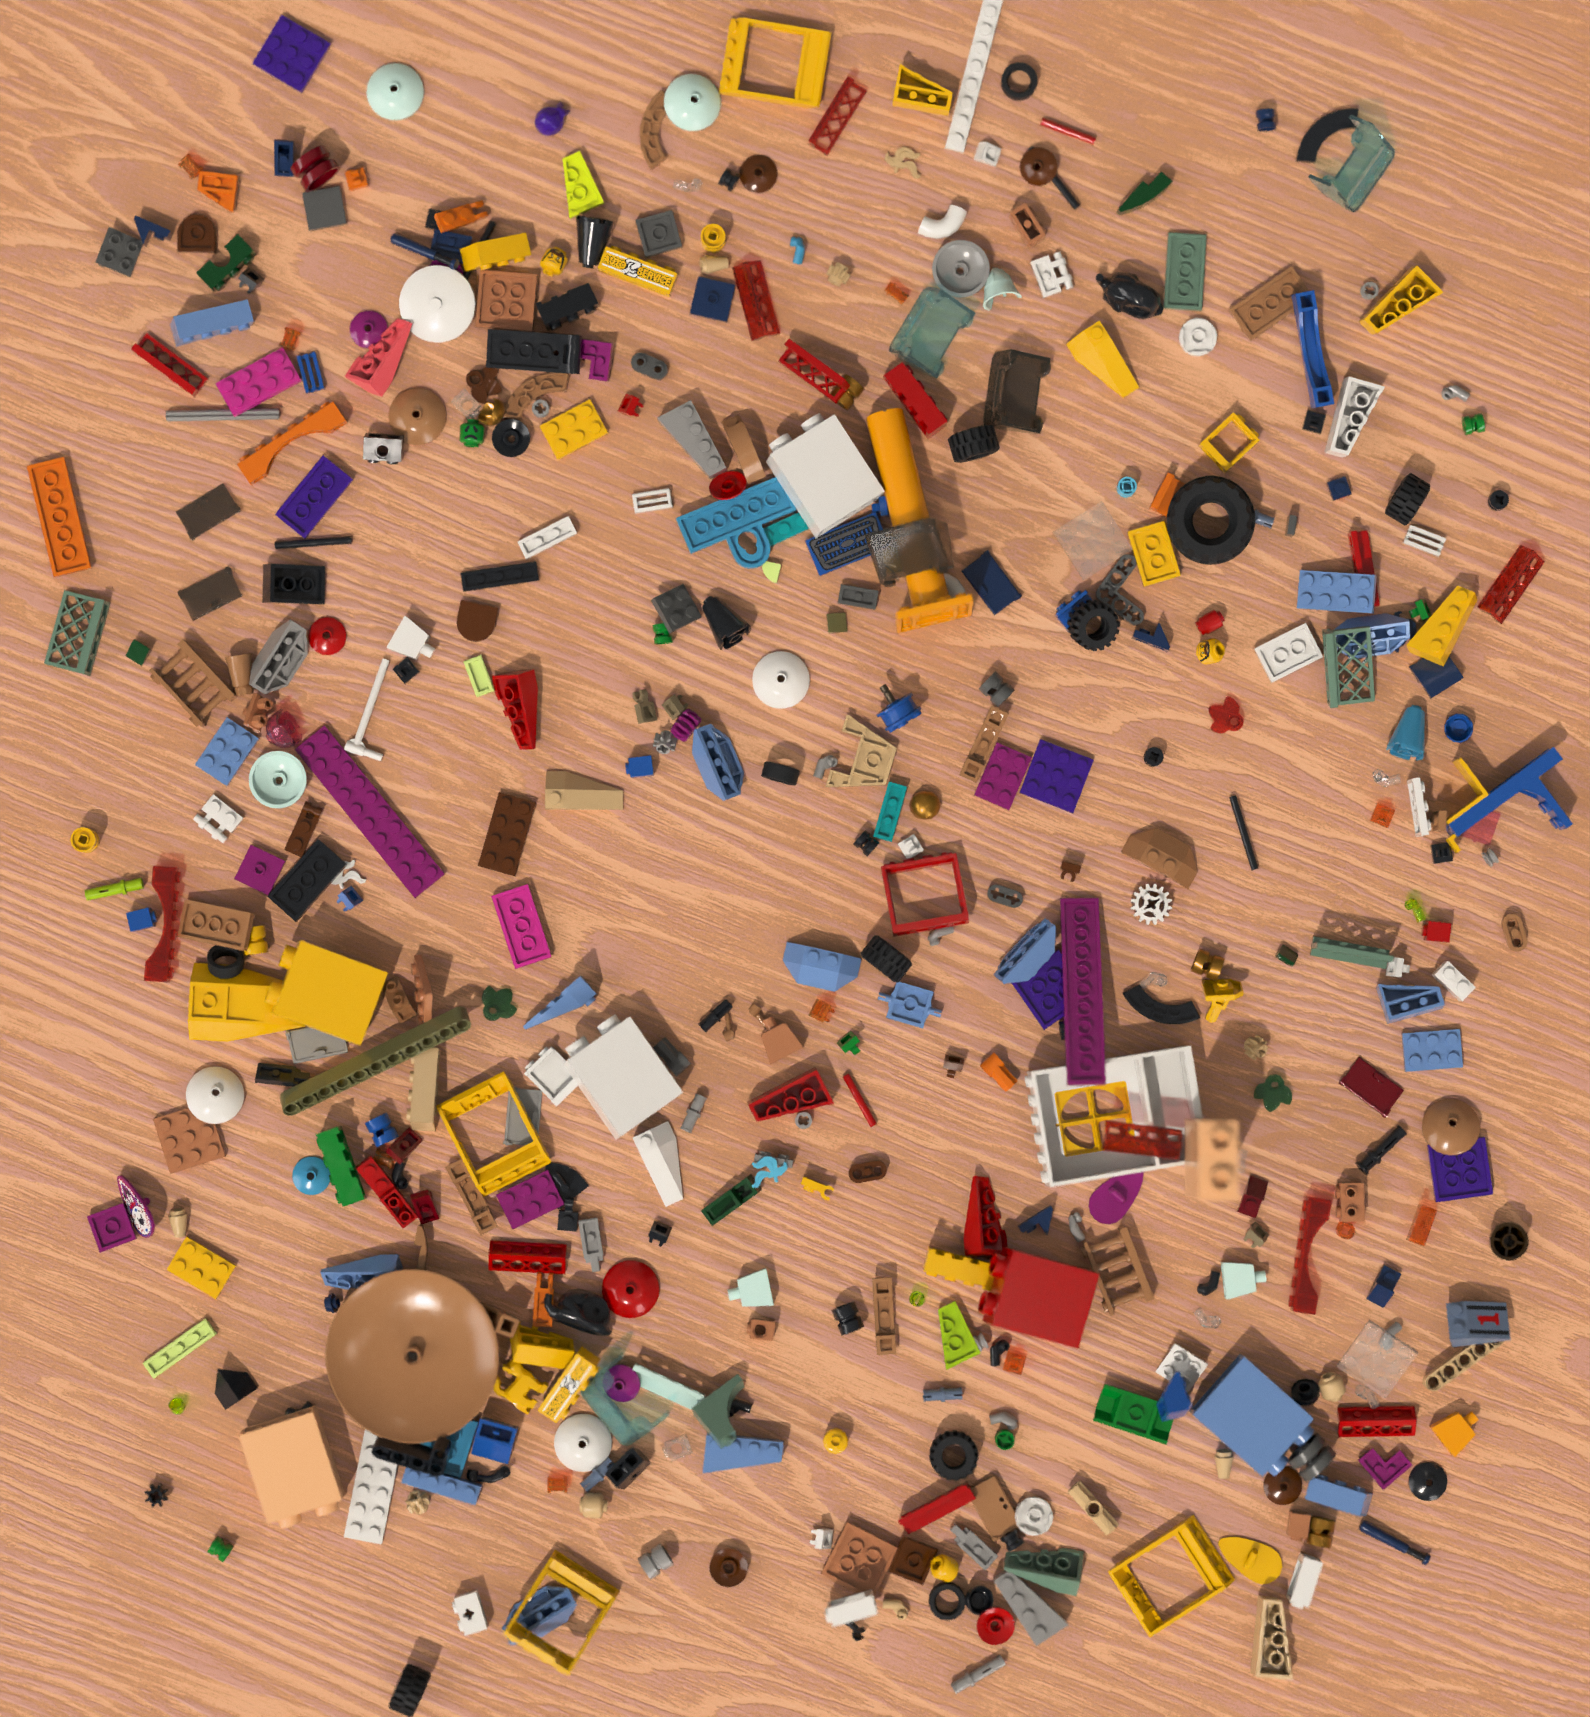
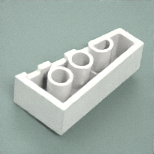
[1324,376,1385,458]

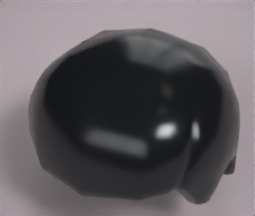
[965,1585,994,1615]

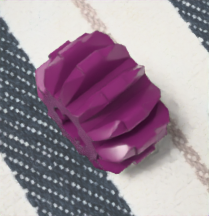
[671,709,701,742]

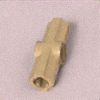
[1068,1481,1119,1535]

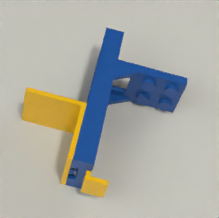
[1445,747,1573,853]

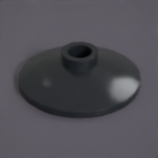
[492,419,530,457]
[1408,1462,1447,1501]

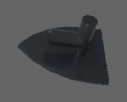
[545,1163,589,1209]

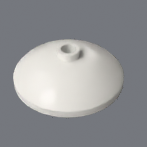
[752,651,810,709]
[186,1067,244,1124]
[554,1414,612,1472]

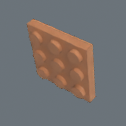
[475,270,537,331]
[153,1108,226,1174]
[821,1521,898,1597]

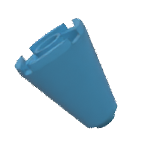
[1386,705,1425,761]

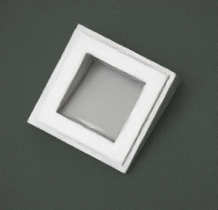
[974,142,1001,167]

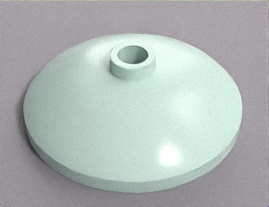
[367,63,424,121]
[664,74,721,131]
[249,751,307,809]

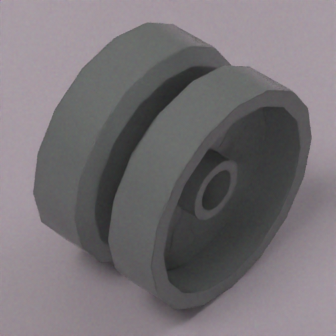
[1288,1433,1337,1482]

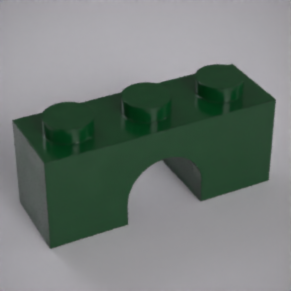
[196,234,256,292]

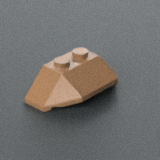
[1121,828,1197,889]

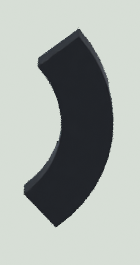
[1296,109,1358,163]
[1122,984,1200,1024]

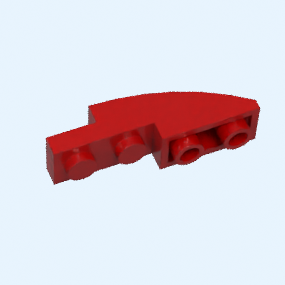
[356,1155,418,1228]

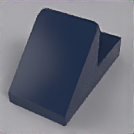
[274,139,296,177]
[134,215,173,247]
[1131,623,1170,652]
[1018,1205,1053,1235]
[1366,1265,1401,1308]

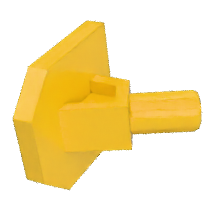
[1202,979,1243,1023]

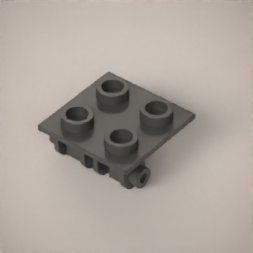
[95,227,143,277]

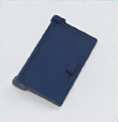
[962,550,1022,616]

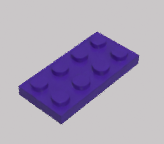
[275,456,353,539]

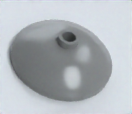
[932,240,990,298]

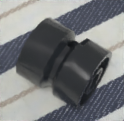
[832,1301,865,1336]

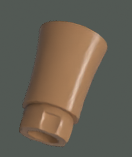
[225,653,253,696]

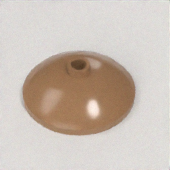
[389,388,446,445]
[1422,1099,1480,1156]

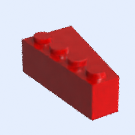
[883,362,948,440]

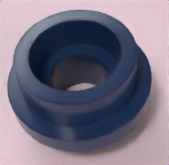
[324,1294,340,1313]

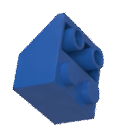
[1156,1371,1192,1422]
[471,1416,518,1464]

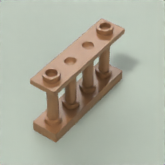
[149,639,237,728]
[1081,1226,1154,1316]

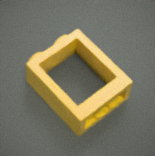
[1199,412,1259,474]

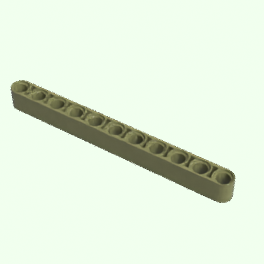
[280,1006,471,1116]

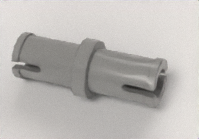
[680,1094,707,1133]

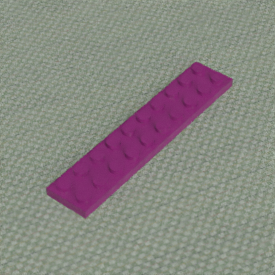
[295,725,445,898]
[1060,898,1106,1086]

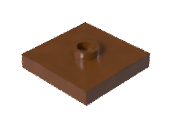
[888,1535,938,1585]

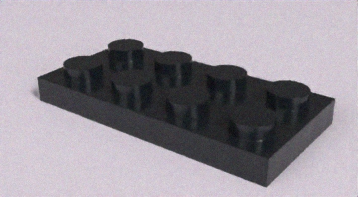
[267,839,347,922]

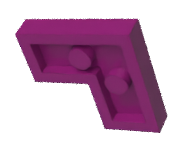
[581,339,613,381]
[1358,1448,1412,1490]

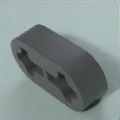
[987,885,1023,908]

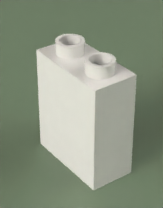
[766,413,885,538]
[563,1014,683,1139]

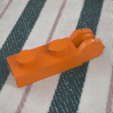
[434,200,489,233]
[533,1272,554,1327]

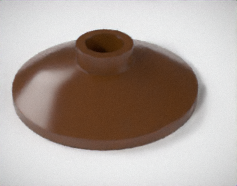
[1020,147,1058,186]
[739,155,777,193]
[1263,1467,1302,1505]
[709,1548,748,1587]

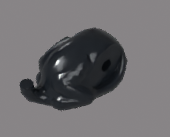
[1095,272,1164,319]
[544,1289,612,1336]

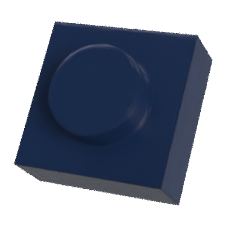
[1326,477,1351,501]

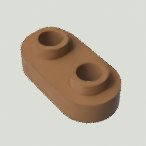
[1501,914,1527,951]

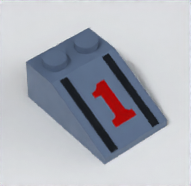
[1446,1301,1511,1347]

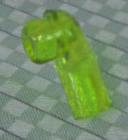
[1404,898,1426,923]

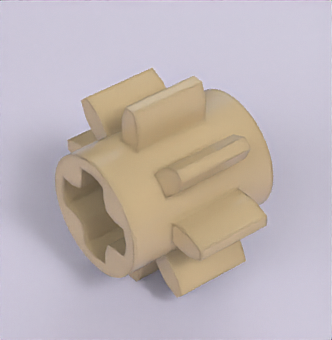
[826,263,850,287]
[1244,1035,1268,1060]
[405,1490,431,1515]

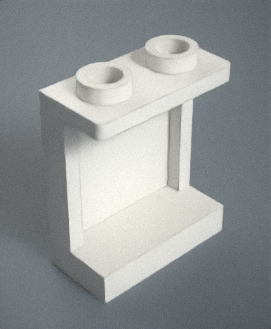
[524,1047,578,1106]

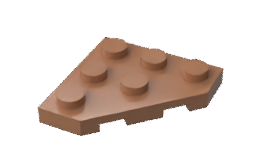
[411,955,433,1026]

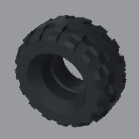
[1167,476,1255,565]

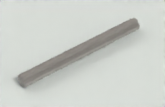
[166,408,280,421]

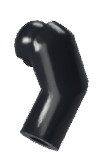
[990,1340,1010,1366]

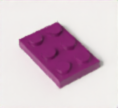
[974,743,1032,810]
[496,1170,565,1230]

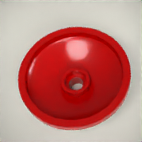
[602,1260,660,1318]

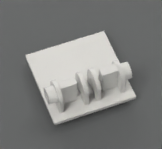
[1156,1343,1208,1393]

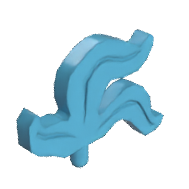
[752,1156,788,1188]

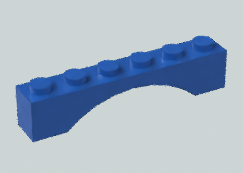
[1291,290,1334,409]

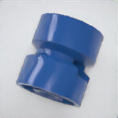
[365,1113,399,1147]

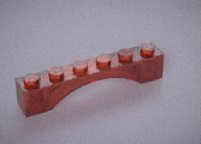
[144,866,181,983]
[1288,1196,1332,1315]

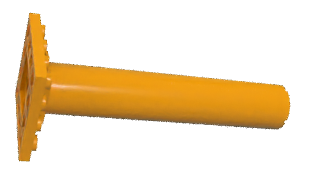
[866,408,973,634]

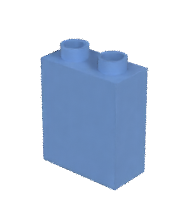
[1189,1354,1315,1477]

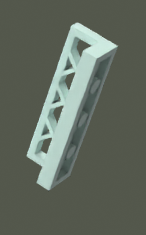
[632,1363,706,1410]

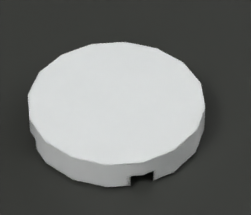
[1179,318,1217,357]
[1015,1497,1053,1536]

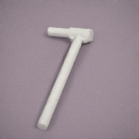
[344,658,390,761]

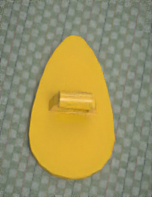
[1218,1537,1282,1584]

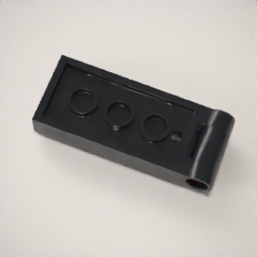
[486,328,582,374]

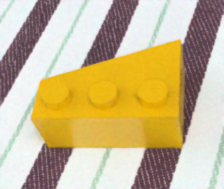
[892,64,953,116]
[460,233,531,272]
[510,1321,575,1369]

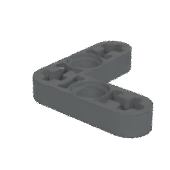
[1096,554,1144,626]

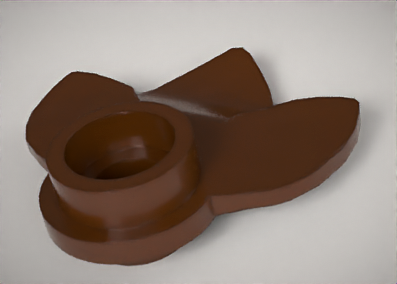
[466,367,502,404]

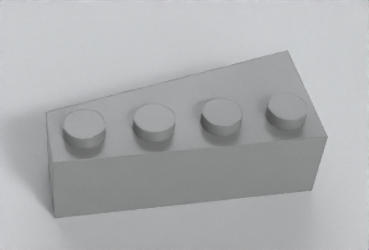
[657,400,727,479]
[993,1570,1069,1646]

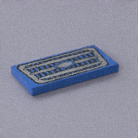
[805,512,890,576]

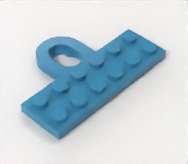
[676,477,796,569]

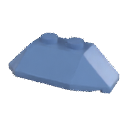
[1334,613,1410,659]
[692,724,744,801]
[994,918,1056,984]
[783,942,861,992]
[502,1586,577,1645]

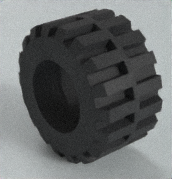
[948,425,1000,463]
[1385,473,1430,526]
[1067,599,1120,651]
[860,935,912,983]
[929,1430,978,1481]
[389,1663,430,1717]

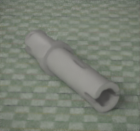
[950,1655,1006,1694]

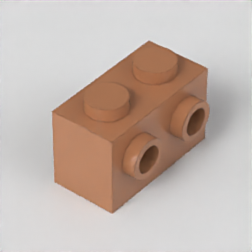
[1008,203,1046,249]
[1335,1182,1365,1222]

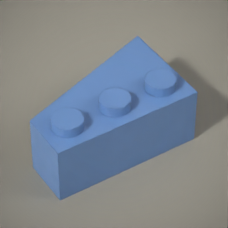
[1376,984,1445,1024]
[1305,1474,1373,1517]

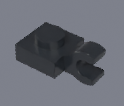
[557,1197,578,1232]

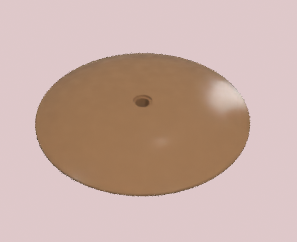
[325,1269,499,1444]

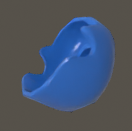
[1444,713,1474,743]

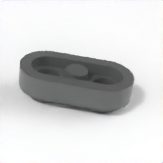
[631,353,668,380]

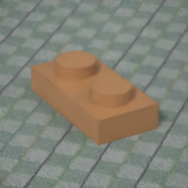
[1430,810,1447,832]

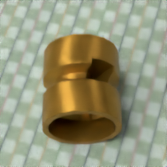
[830,374,865,411]
[1191,948,1225,981]
[1306,1516,1336,1548]

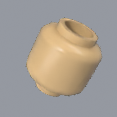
[1318,1372,1346,1402]
[579,1492,608,1518]

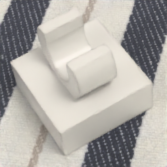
[898,834,924,859]
[1386,957,1410,977]
[810,1528,833,1549]

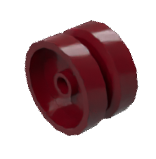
[290,145,340,192]

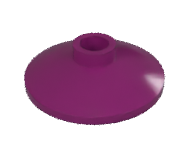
[350,310,388,349]
[603,1364,640,1402]

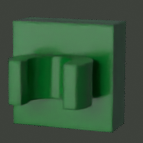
[1409,599,1432,620]
[837,1031,860,1055]

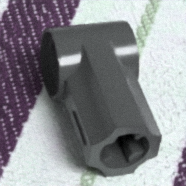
[653,1037,691,1076]

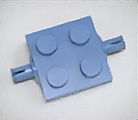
[877,982,942,1028]

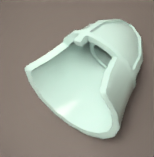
[983,267,1022,311]

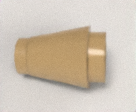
[700,255,728,274]
[168,1208,187,1238]
[1214,1449,1234,1479]

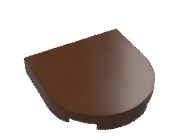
[177,214,216,253]
[457,600,499,642]

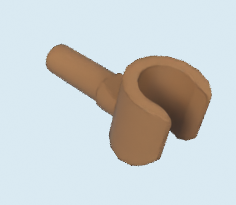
[749,1003,766,1029]
[722,1013,735,1041]

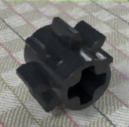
[144,1483,169,1507]

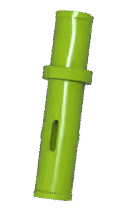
[85,878,144,901]

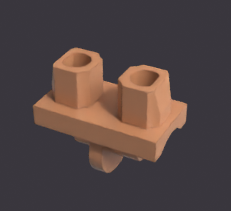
[242,693,273,733]

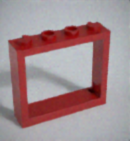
[881,852,969,937]

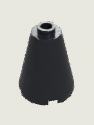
[576,215,614,269]
[702,596,751,650]

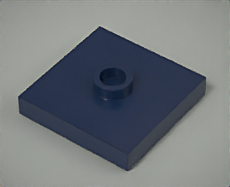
[690,276,735,323]

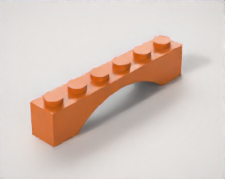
[237,401,347,485]

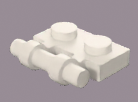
[1030,251,1074,299]
[193,794,244,843]

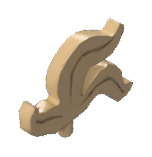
[885,147,921,179]

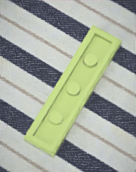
[143,1318,217,1379]

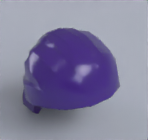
[535,102,570,136]

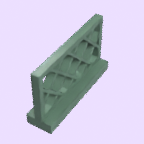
[44,590,110,676]
[1322,626,1375,708]
[1310,936,1394,969]

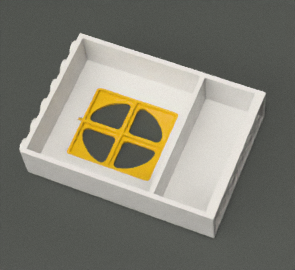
[1025,1045,1203,1187]

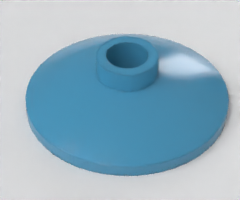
[292,1157,331,1195]

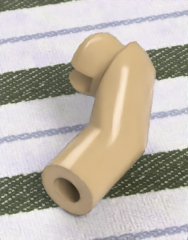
[883,1598,908,1620]

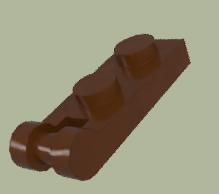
[284,801,324,858]

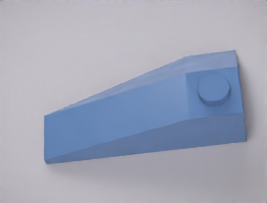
[523,976,597,1029]
[320,1254,403,1290]

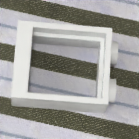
[1286,1552,1323,1609]
[825,1589,878,1627]

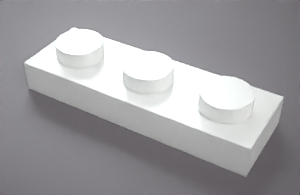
[517,516,577,560]

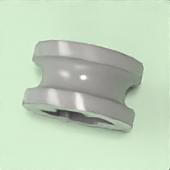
[1360,282,1379,300]
[532,400,549,418]
[1481,848,1499,867]
[795,1111,812,1129]
[973,1332,989,1352]

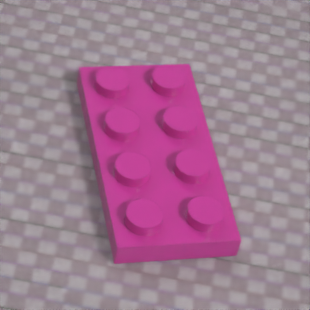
[215,347,301,417]
[491,884,552,969]

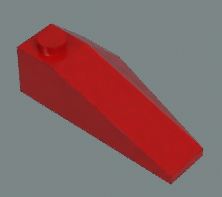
[492,669,538,750]
[964,1176,1008,1257]

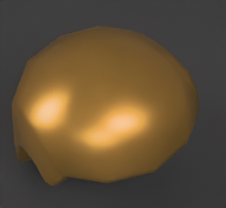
[477,398,505,426]
[909,791,941,820]

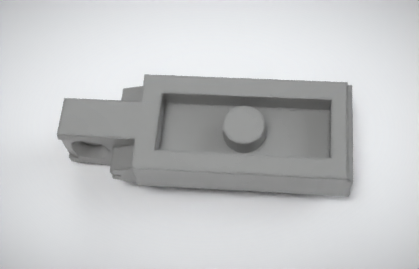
[578,1217,603,1272]
[950,1524,998,1570]

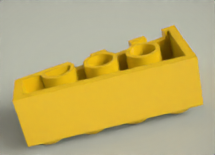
[1406,585,1477,667]
[923,1246,994,1291]

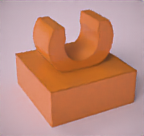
[345,167,368,191]

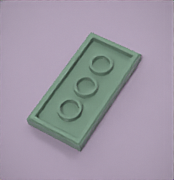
[1163,232,1206,311]

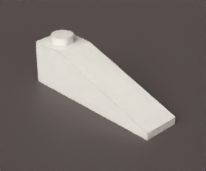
[633,1121,683,1207]

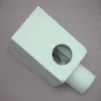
[1220,1262,1266,1300]
[727,1268,774,1307]

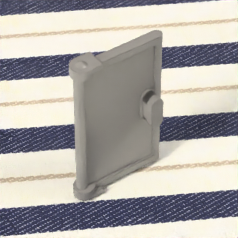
[285,1027,348,1064]
[503,1087,542,1145]

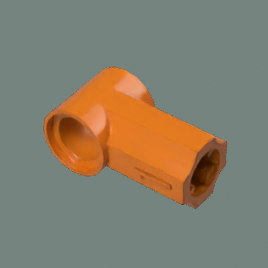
[980,1052,1018,1092]

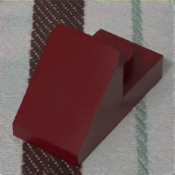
[385,1127,423,1165]
[1237,1176,1268,1218]
[410,1189,440,1225]

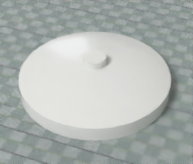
[399,265,476,342]

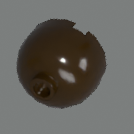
[1489,1222,1529,1261]

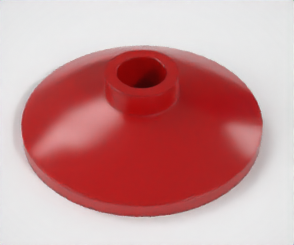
[709,471,747,500]
[308,617,347,655]
[976,1607,1015,1645]

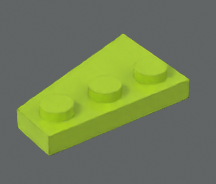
[938,1301,980,1370]

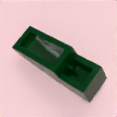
[1117,172,1173,216]
[701,1174,762,1226]

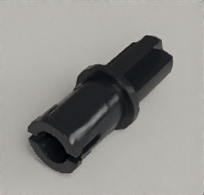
[698,1000,733,1033]

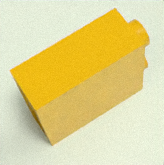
[265,940,388,1045]

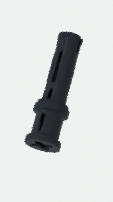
[1355,1125,1407,1175]

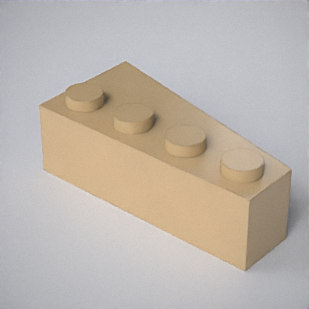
[407,1048,440,1132]
[1250,1596,1293,1680]

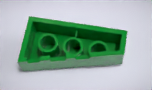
[316,1126,367,1207]

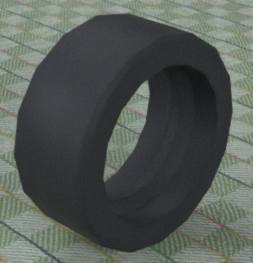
[1001,62,1038,101]
[761,761,800,786]
[207,945,244,979]
[929,1582,965,1621]

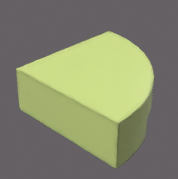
[762,561,781,584]

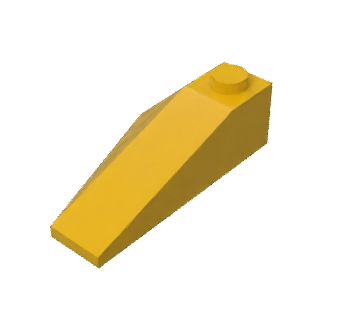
[1066,320,1139,398]

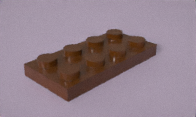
[478,792,536,876]

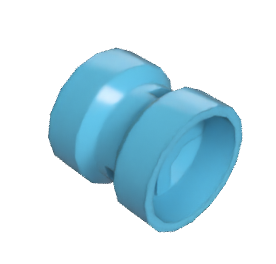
[1116,477,1137,498]

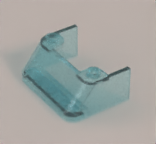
[1308,115,1395,212]
[580,1353,670,1446]

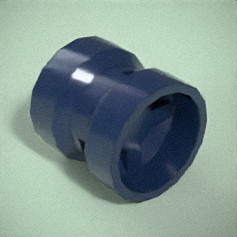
[1256,109,1276,132]

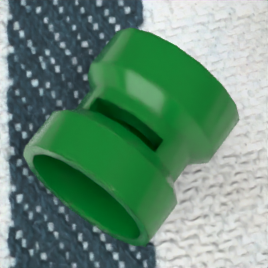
[1462,413,1485,435]
[652,623,673,645]
[995,1429,1015,1450]
[207,1536,234,1563]

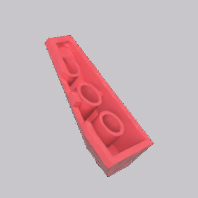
[345,318,412,397]

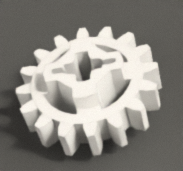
[1130,884,1172,925]

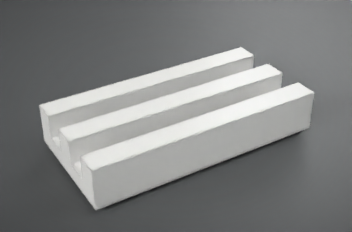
[632,488,673,514]
[1403,525,1446,557]

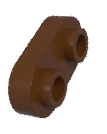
[849,1160,887,1183]

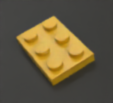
[540,399,608,460]
[1127,521,1181,587]
[166,1236,236,1299]

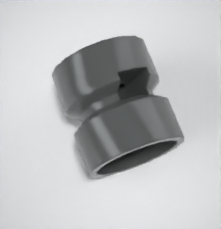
[979,671,1015,708]

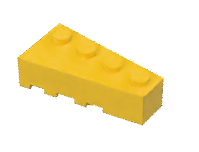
[1359,265,1443,335]

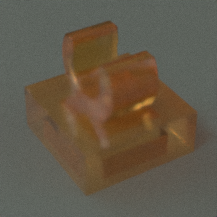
[1370,803,1395,828]
[808,999,835,1023]
[1002,1351,1026,1375]

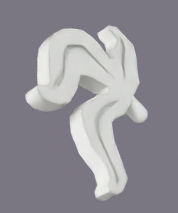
[331,860,366,889]

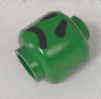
[459,419,485,448]

